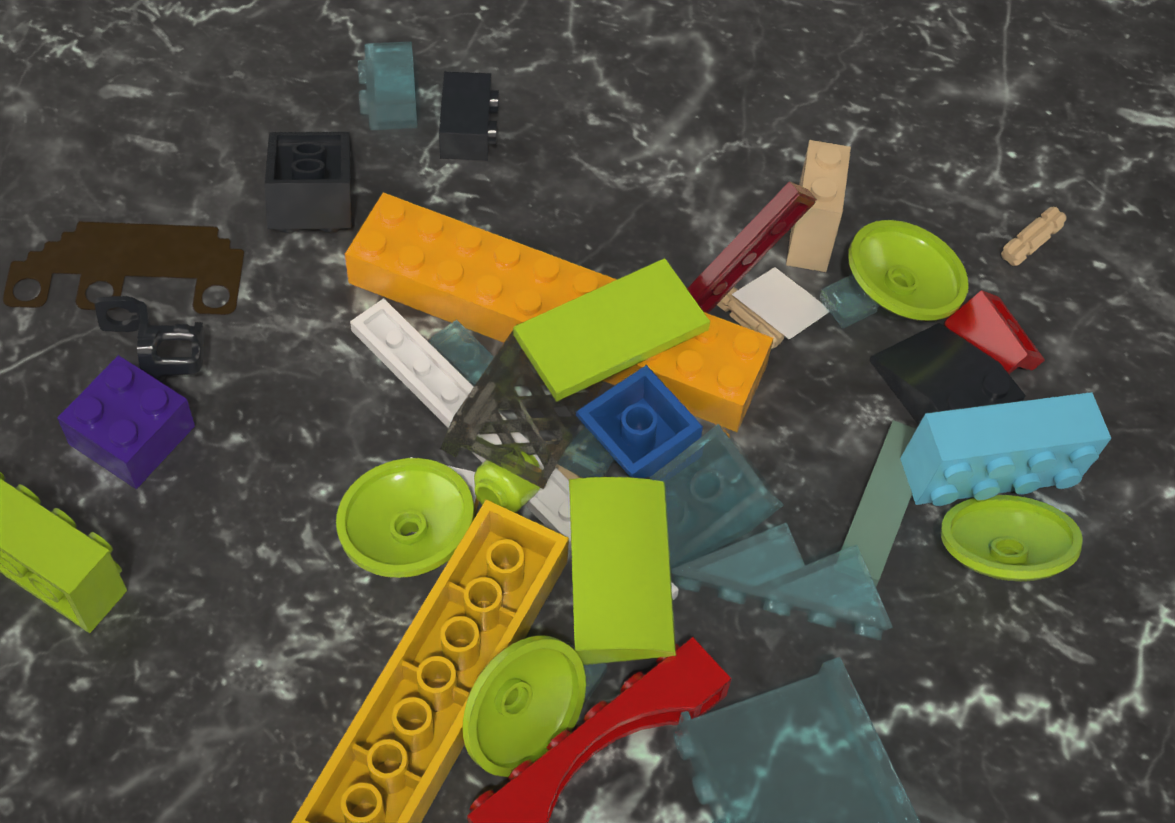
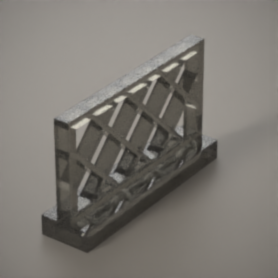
[440,324,604,489]

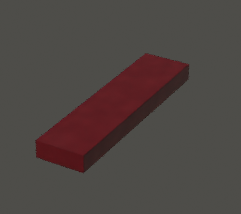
[687,181,817,313]

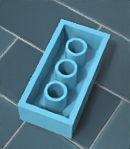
[900,392,1111,506]

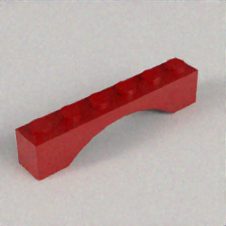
[467,637,732,823]

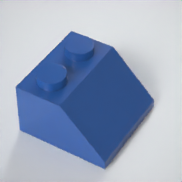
[576,365,703,478]

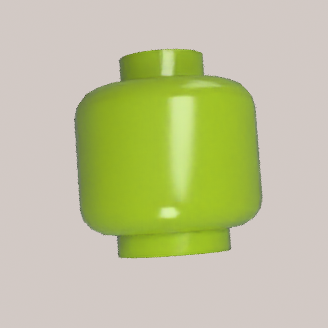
[474,446,542,513]

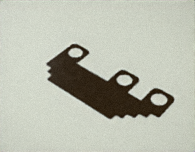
[3,221,244,315]

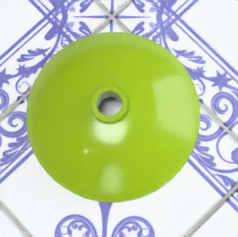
[848,220,969,321]
[336,458,475,578]
[941,495,1083,581]
[463,636,586,777]

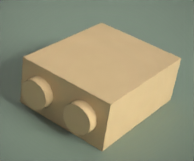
[786,140,851,272]

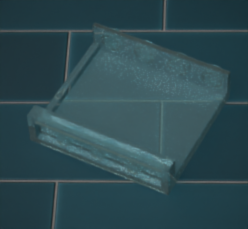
[674,657,920,823]

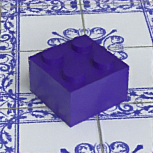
[57,355,195,489]

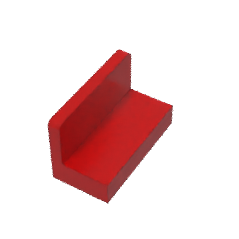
[945,290,1045,374]

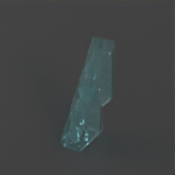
[671,523,893,640]

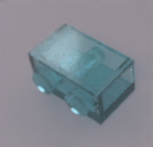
[358,42,417,130]

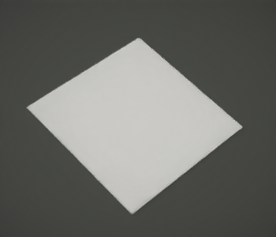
[732,267,832,339]

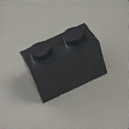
[439,71,499,161]

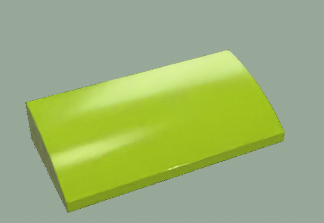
[569,477,676,665]

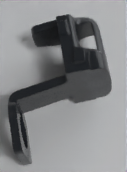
[95,296,205,383]

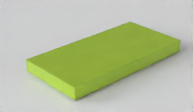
[513,258,710,402]

